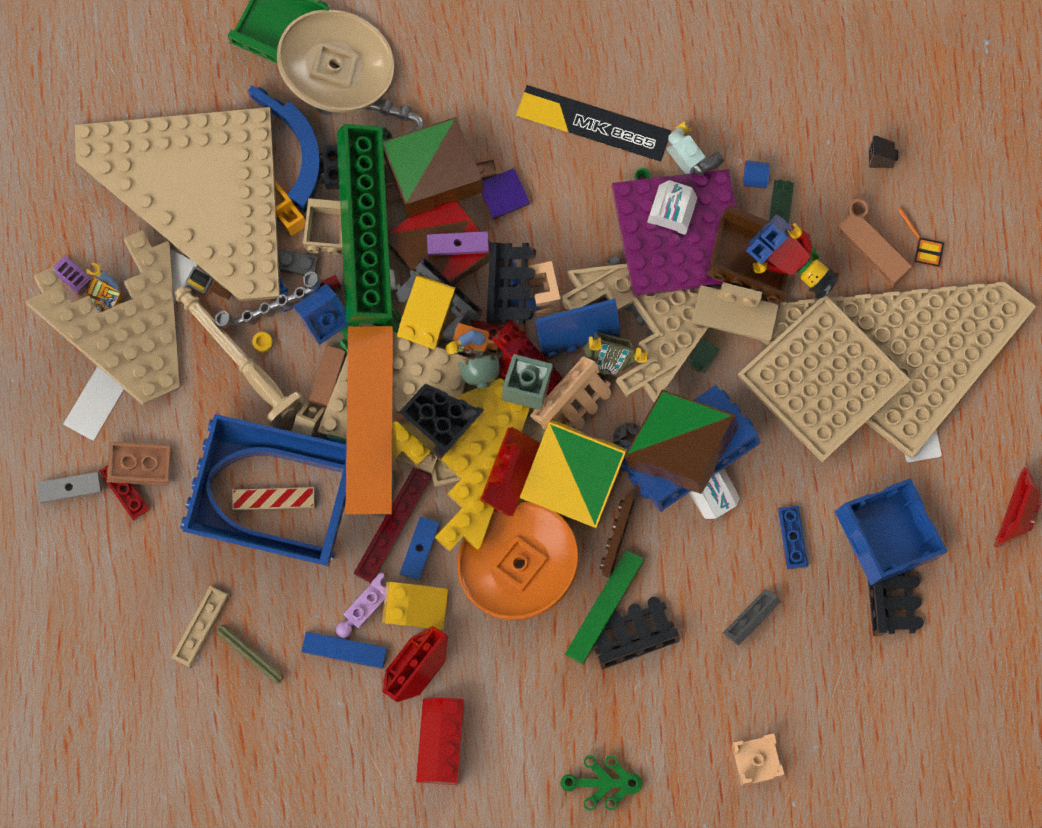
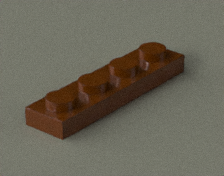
[600,495,635,578]

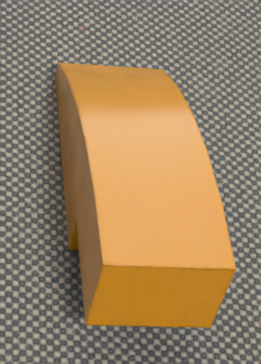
[275,181,306,237]

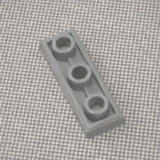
[37,472,102,504]

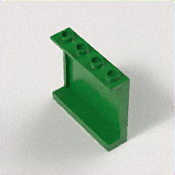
[228,0,330,64]

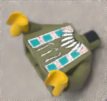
[584,331,648,381]

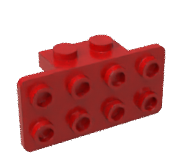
[481,427,540,516]

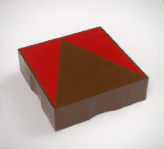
[388,201,490,285]

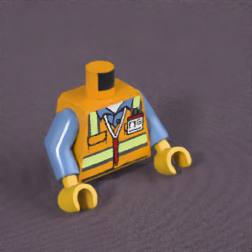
[84,263,123,313]

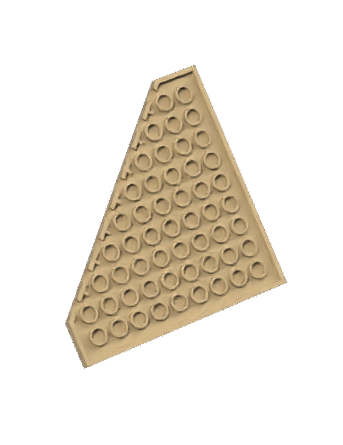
[75,107,280,302]
[760,282,1036,459]

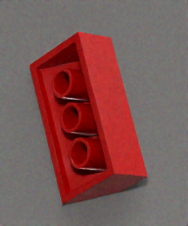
[416,697,464,786]

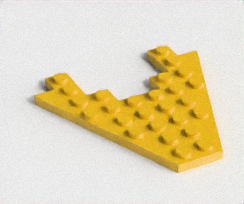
[392,378,530,552]

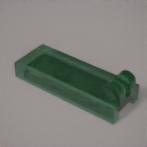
[769,179,794,223]

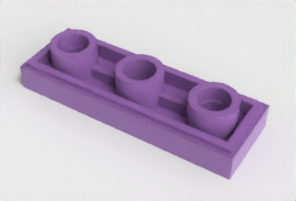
[427,231,489,256]

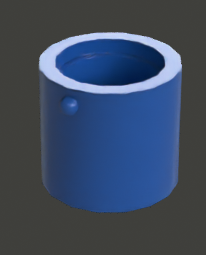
[743,160,770,188]

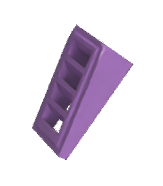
[53,256,91,297]

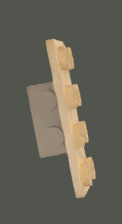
[692,282,778,342]

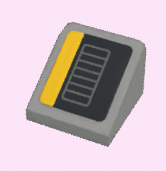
[185,266,213,295]

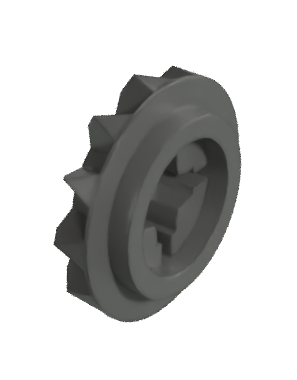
[613,423,640,448]

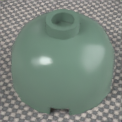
[458,356,500,389]

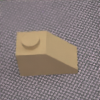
[292,399,327,437]

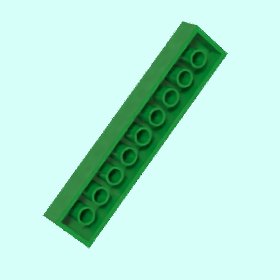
[337,124,392,325]

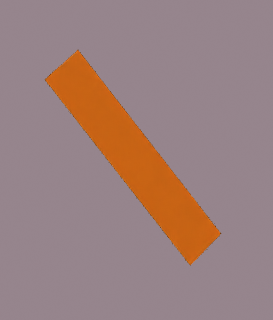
[346,326,393,514]

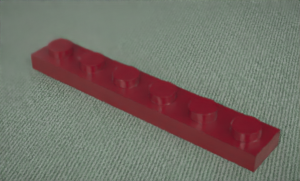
[353,467,432,584]

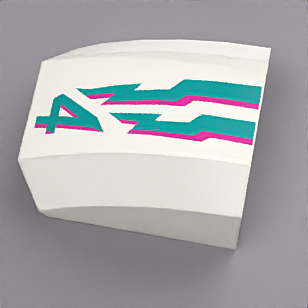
[647,180,697,235]
[689,469,740,519]

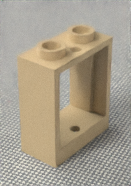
[303,198,343,255]

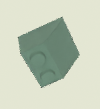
[502,354,553,410]

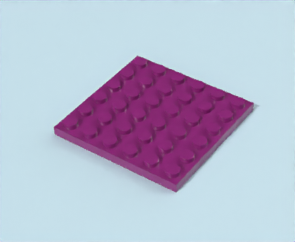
[611,169,737,297]

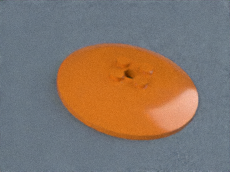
[457,502,579,620]

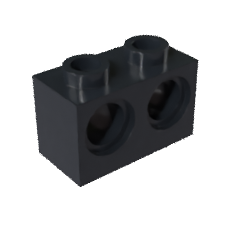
[319,145,339,190]

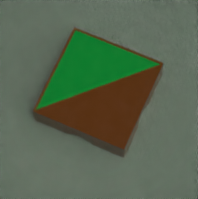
[383,117,484,217]
[625,389,738,494]

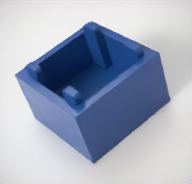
[293,284,350,345]

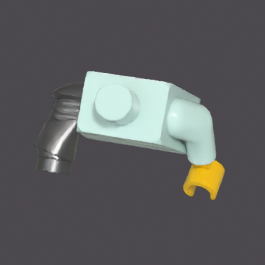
[666,121,724,176]

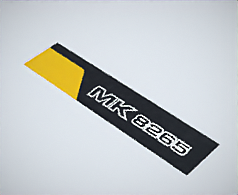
[516,85,671,162]

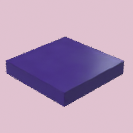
[481,168,530,220]

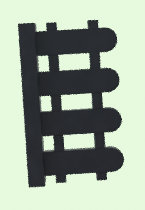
[486,242,536,324]
[395,257,483,343]
[868,570,924,636]
[595,597,679,670]

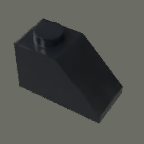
[868,136,899,168]

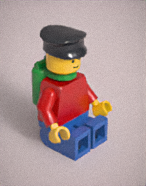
[746,215,839,299]

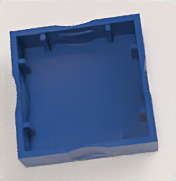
[834,478,948,585]

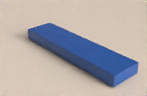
[301,632,387,669]

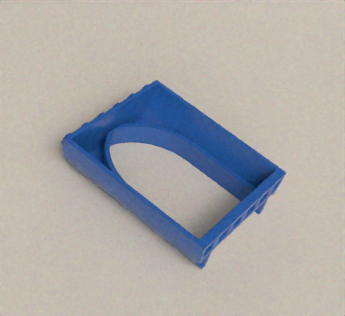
[180,414,347,566]

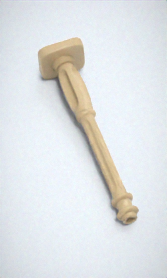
[175,286,305,429]

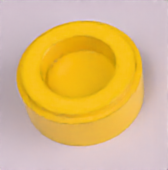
[252,332,273,353]

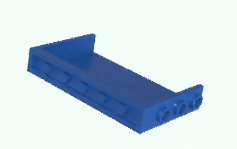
[620,385,761,512]

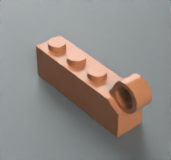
[836,199,912,288]

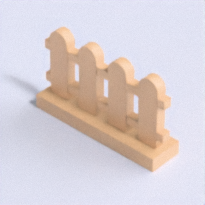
[530,356,611,430]

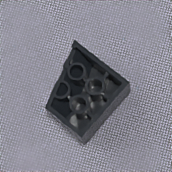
[395,383,484,460]

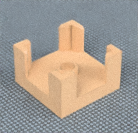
[528,261,560,315]
[732,733,784,786]

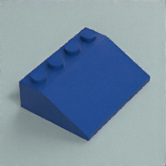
[536,299,620,359]

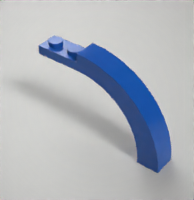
[248,85,321,212]

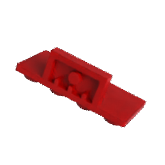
[492,320,563,397]

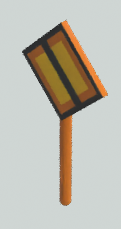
[898,208,944,267]

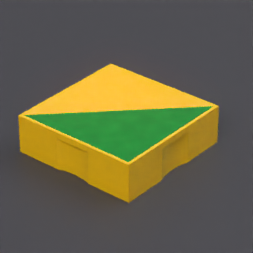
[520,419,628,528]

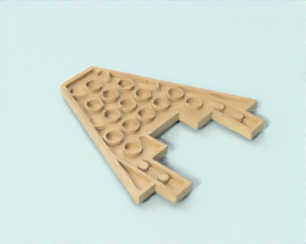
[26,230,180,405]
[560,264,722,402]

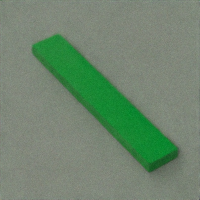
[565,550,644,665]

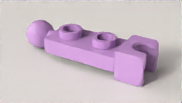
[336,573,386,638]

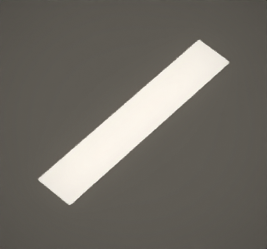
[63,249,197,440]

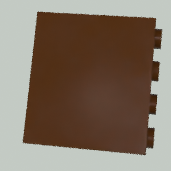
[706,205,788,304]

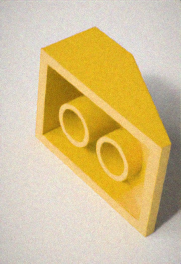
[397,274,455,350]
[382,582,448,630]

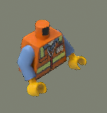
[446,323,498,357]

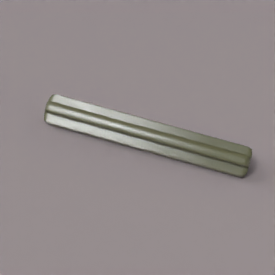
[217,625,284,684]

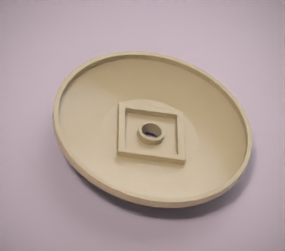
[277,10,394,113]

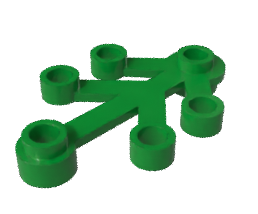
[561,755,642,811]

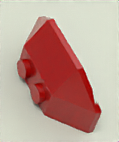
[994,467,1042,547]
[382,626,448,702]

